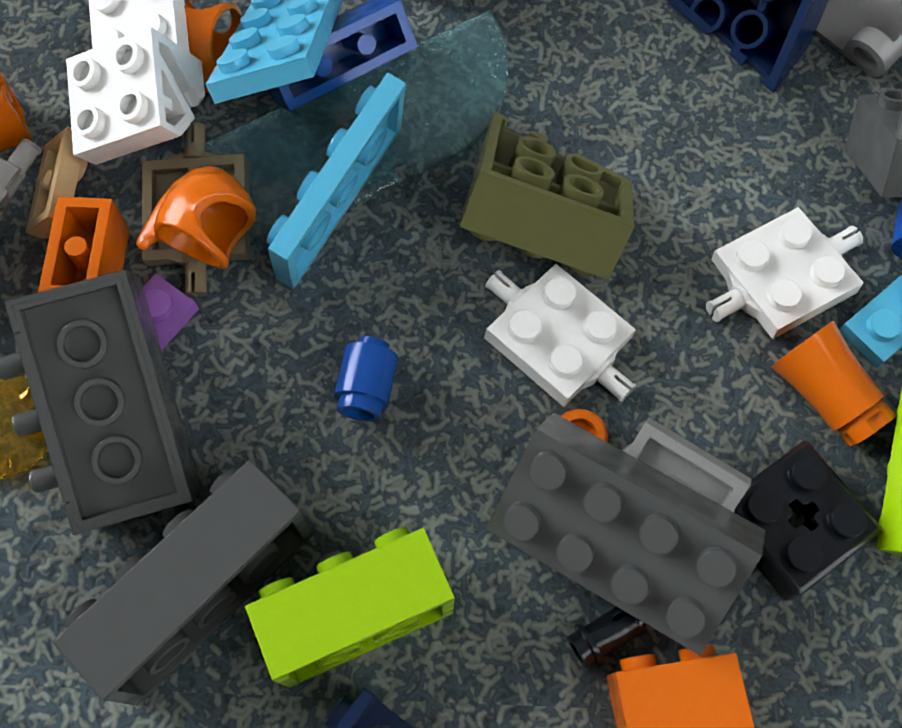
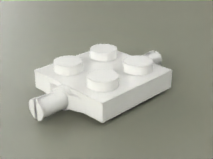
[706,207,864,339]
[484,264,636,407]

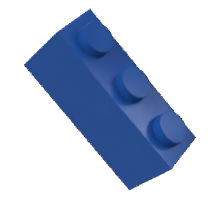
[268,0,418,112]

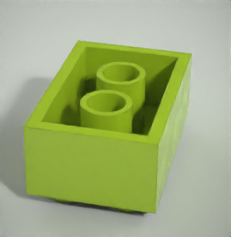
[245,527,455,688]

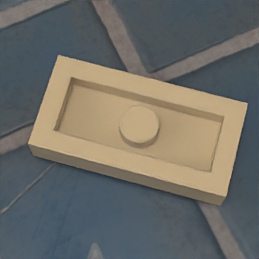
[25,126,88,239]

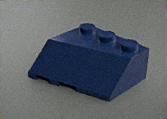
[666,0,829,93]

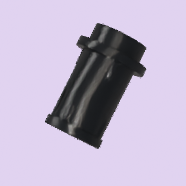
[567,606,647,668]

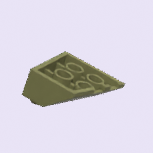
[459,111,635,280]

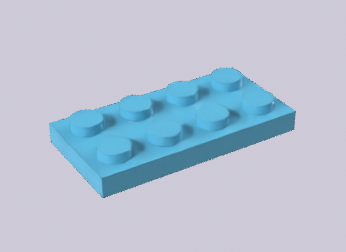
[205,0,343,104]
[266,72,406,290]

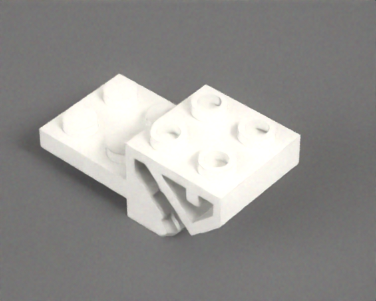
[66,0,205,165]

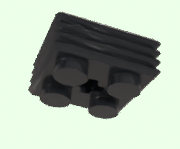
[734,441,882,601]

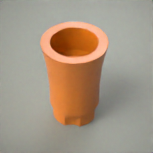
[770,320,896,447]

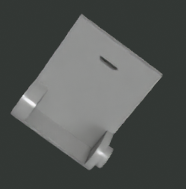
[815,0,902,77]

